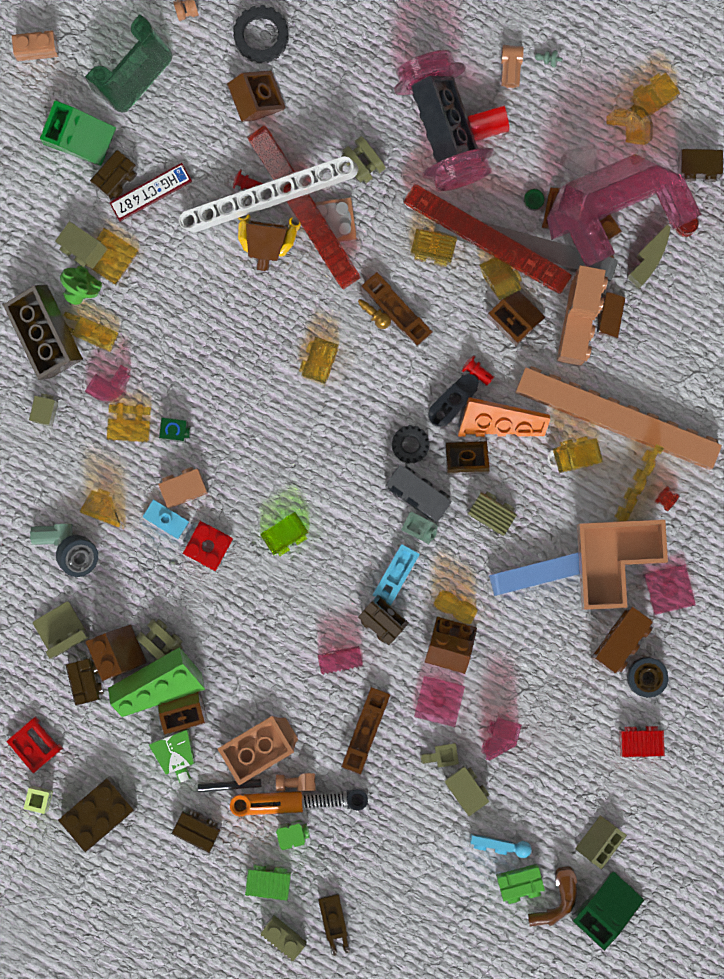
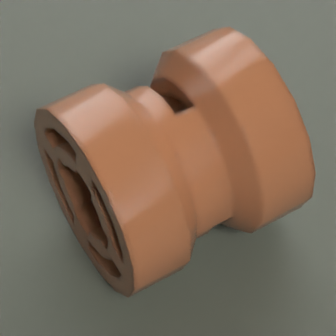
[173,0,199,21]

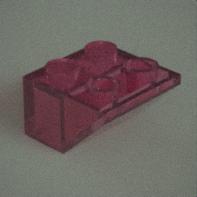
[481,716,522,761]

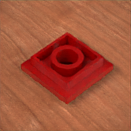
[182,521,234,572]

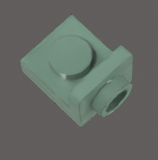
[401,511,438,545]

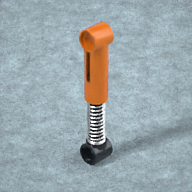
[230,788,368,817]

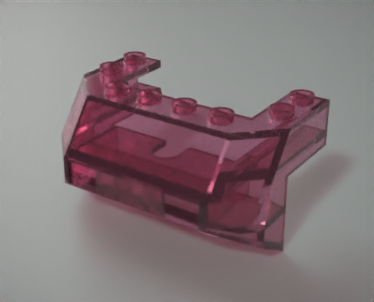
[547,154,702,267]

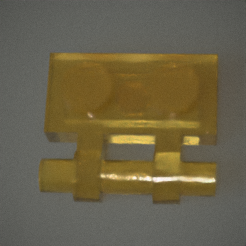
[107,403,151,443]

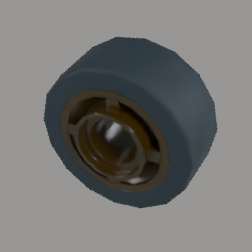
[627,657,669,698]

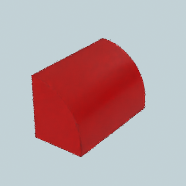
[467,105,509,141]

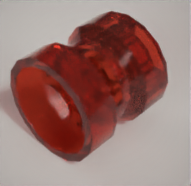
[675,213,699,237]

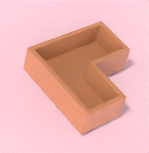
[556,265,608,366]
[577,520,668,610]

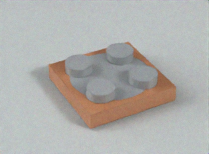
[310,198,357,245]

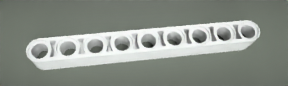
[179,156,358,232]

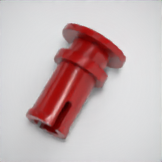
[233,169,265,190]
[461,355,495,386]

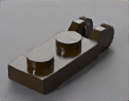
[318,893,350,957]

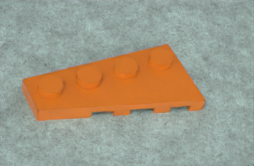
[458,397,550,437]

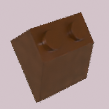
[227,70,286,122]

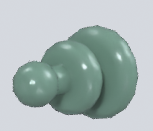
[535,50,563,68]

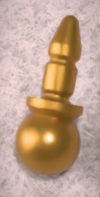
[358,299,391,329]

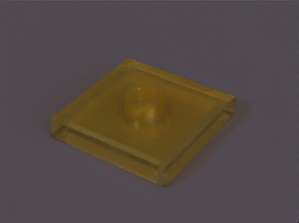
[85,228,139,286]

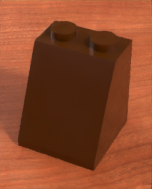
[85,624,147,681]

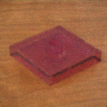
[644,564,696,615]
[414,676,465,727]

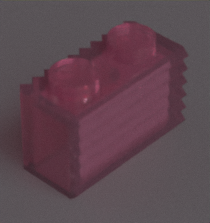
[317,646,363,675]

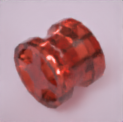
[654,485,680,512]

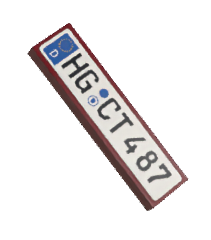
[109,163,192,222]

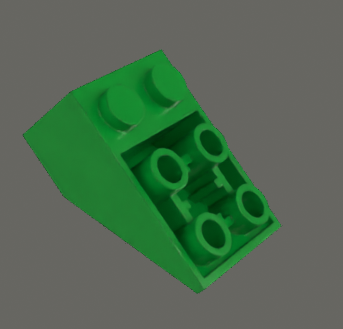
[40,100,116,166]

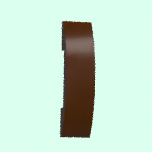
[361,272,433,347]
[341,687,391,775]

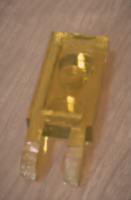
[63,311,119,353]

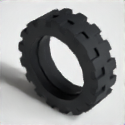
[233,5,289,64]

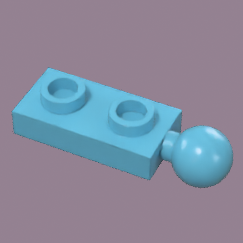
[470,833,532,858]

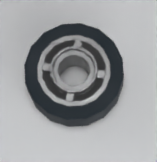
[56,535,99,577]

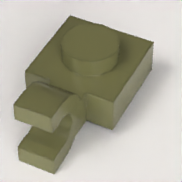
[420,743,459,768]

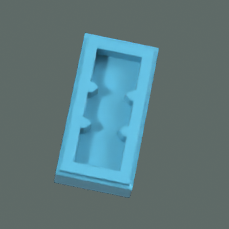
[143,499,189,539]

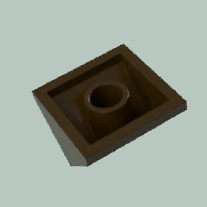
[445,441,490,475]

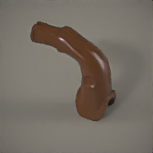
[528,866,577,927]

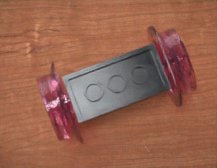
[393,50,495,192]

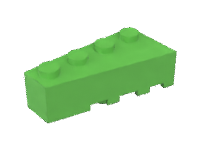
[108,647,205,717]

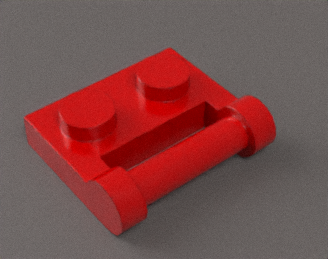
[6,716,63,774]

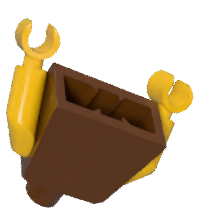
[238,214,301,271]

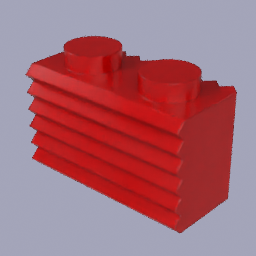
[619,726,665,757]

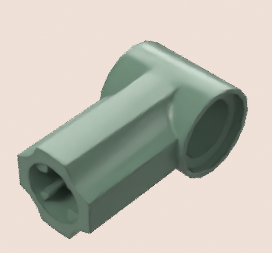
[30,524,73,546]

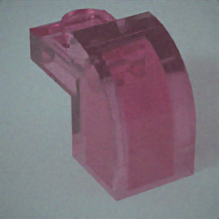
[84,365,131,403]

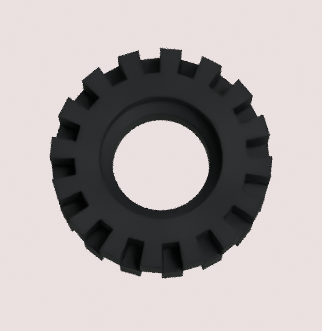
[392,425,430,464]

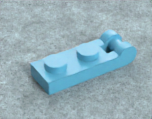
[373,544,420,606]

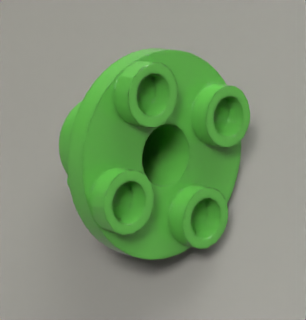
[60,266,102,305]

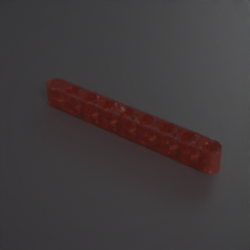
[247,125,361,290]
[403,184,572,294]

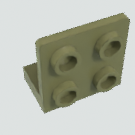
[33,601,90,659]

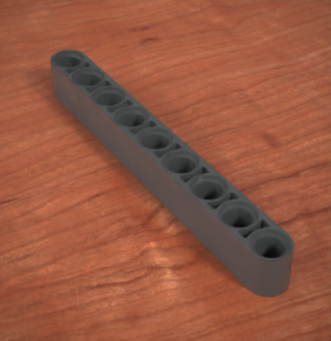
[434,211,618,282]

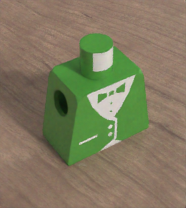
[149,729,195,783]

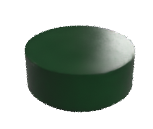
[523,189,545,211]

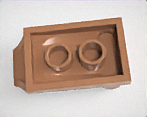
[217,716,298,785]

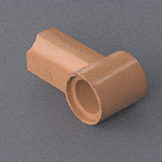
[501,45,524,88]

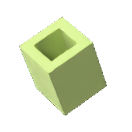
[24,786,53,814]

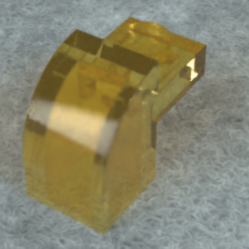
[606,105,653,145]

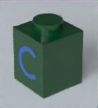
[159,417,191,443]

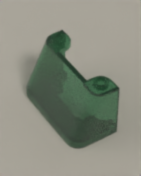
[85,14,173,113]

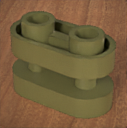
[341,136,386,184]
[135,619,183,659]

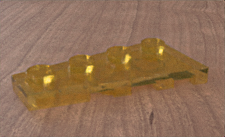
[614,444,664,522]

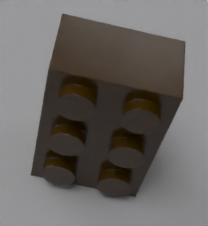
[58,776,137,853]

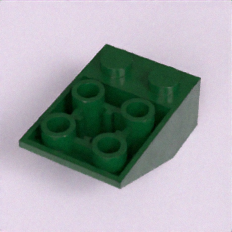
[570,871,644,951]

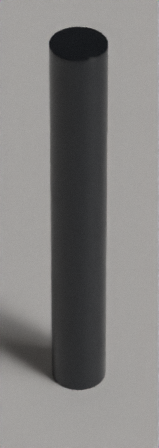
[198,779,262,792]

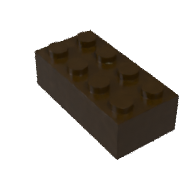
[3,285,83,380]

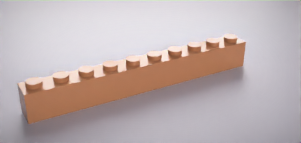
[515,366,722,470]

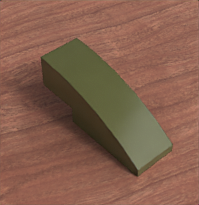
[628,224,671,289]

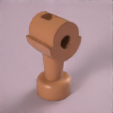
[276,773,316,792]

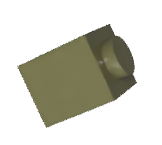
[29,393,58,427]

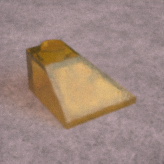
[80,488,126,529]

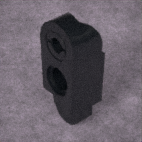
[428,374,479,428]

